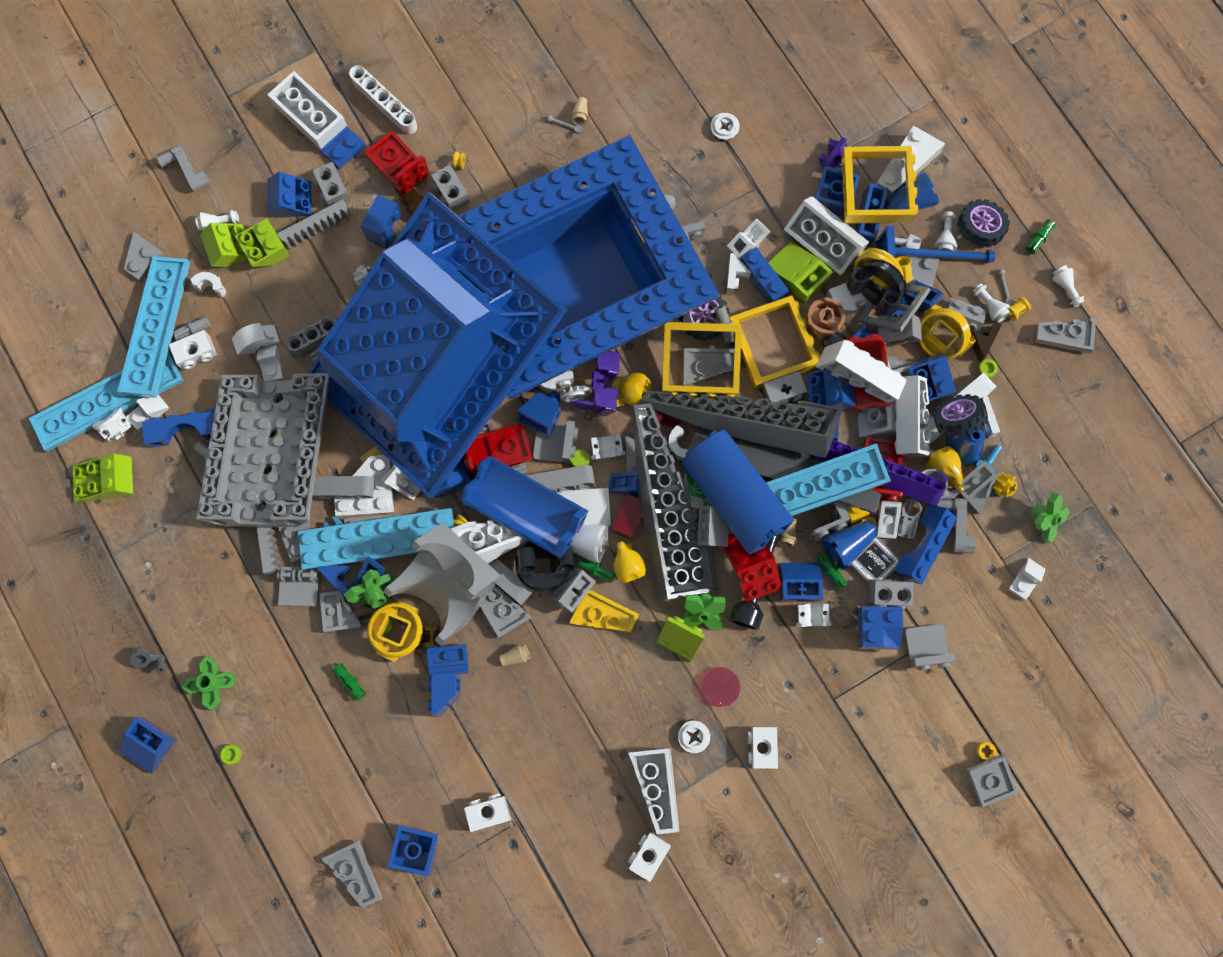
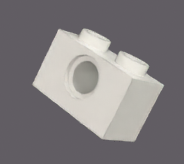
[169,330,217,370]
[748,727,778,769]
[464,793,511,832]
[628,832,671,882]

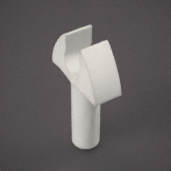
[895,234,921,249]

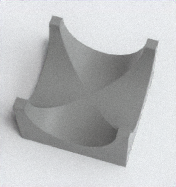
[383,522,501,646]

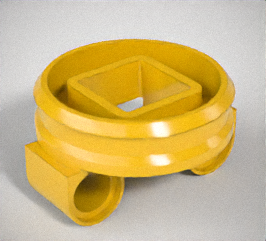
[854,248,912,291]
[919,305,976,360]
[367,601,423,662]

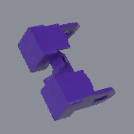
[569,351,620,416]

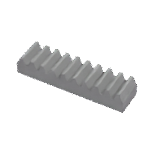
[277,199,350,250]
[257,503,281,576]

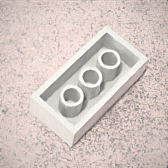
[267,71,347,150]
[784,196,869,276]

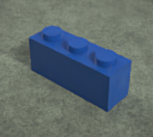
[855,183,888,246]
[740,247,789,303]

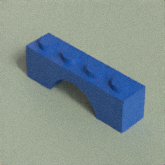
[142,409,215,448]
[894,504,957,585]

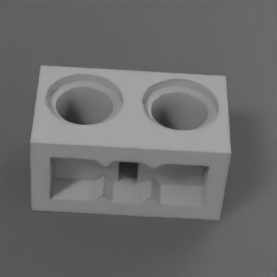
[312,162,350,206]
[431,165,470,211]
[549,567,596,613]
[868,579,914,609]

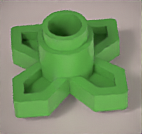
[1031,492,1070,543]
[344,569,395,608]
[683,593,725,630]
[182,656,238,710]

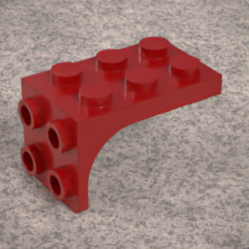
[364,130,430,195]
[847,334,891,410]
[463,423,533,477]
[864,436,903,502]
[722,533,781,601]

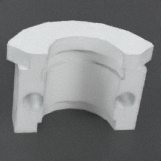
[190,272,226,298]
[92,407,132,442]
[666,425,687,461]
[591,434,625,460]
[796,603,831,627]

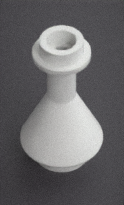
[195,210,239,232]
[935,212,957,251]
[1052,265,1084,307]
[973,284,1010,322]

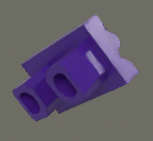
[819,137,848,169]

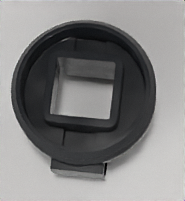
[847,259,906,316]
[515,541,575,592]

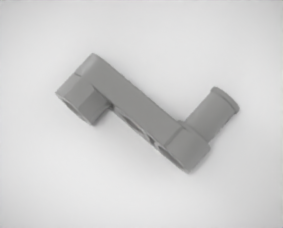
[156,144,210,191]
[936,498,976,554]

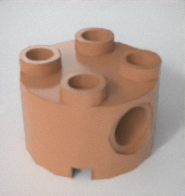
[805,297,846,340]

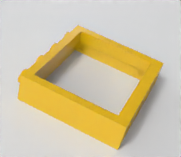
[842,146,918,223]
[729,296,820,390]
[662,322,742,396]

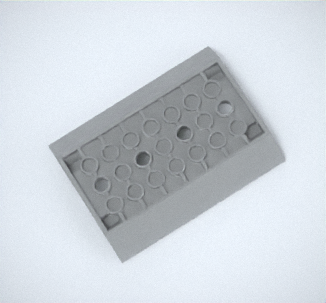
[196,373,330,527]

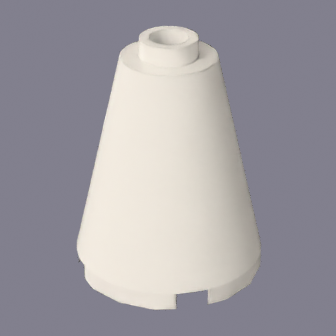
[570,525,609,563]

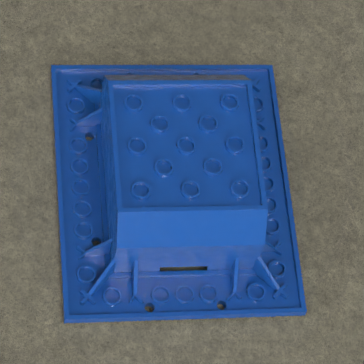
[458,135,720,400]
[307,192,568,498]

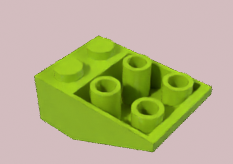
[768,242,833,304]
[72,453,133,503]
[656,616,705,662]

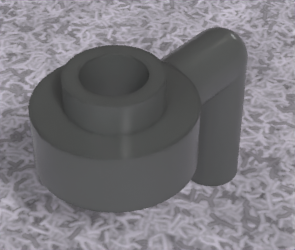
[130,647,165,674]

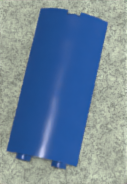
[682,429,794,555]
[461,456,589,558]

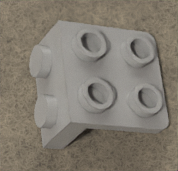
[533,421,578,464]
[808,502,850,541]
[905,624,956,671]

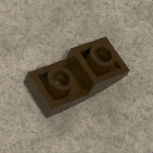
[355,595,398,620]

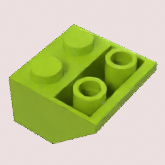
[235,218,290,267]
[200,223,248,267]

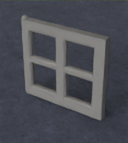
[856,283,930,332]

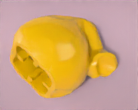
[611,372,651,408]
[926,446,963,488]
[613,541,646,583]

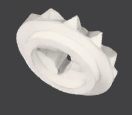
[710,113,739,141]
[560,385,590,403]
[678,721,710,753]

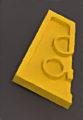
[569,590,639,633]

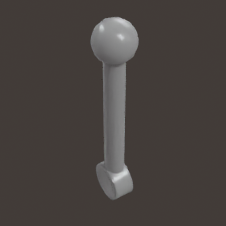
[546,115,581,133]
[998,269,1013,305]

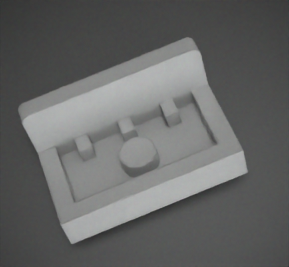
[942,298,986,333]

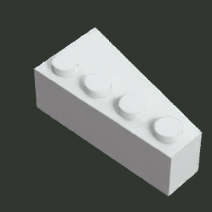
[876,126,945,200]
[816,340,906,403]
[895,375,934,458]
[629,748,680,834]

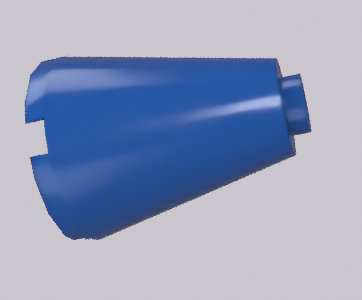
[884,171,939,210]
[945,429,985,466]
[821,521,877,570]

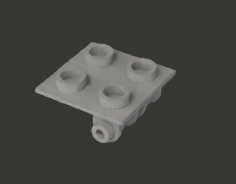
[277,567,319,606]

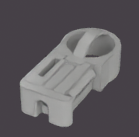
[897,499,922,540]

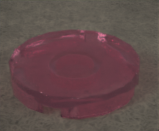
[701,667,741,707]

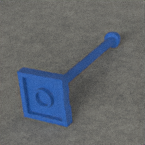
[876,226,995,264]

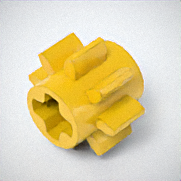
[993,473,1017,497]

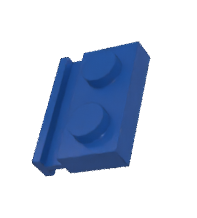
[321,126,366,169]
[427,644,469,677]

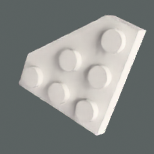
[334,455,394,516]

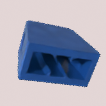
[518,391,561,438]

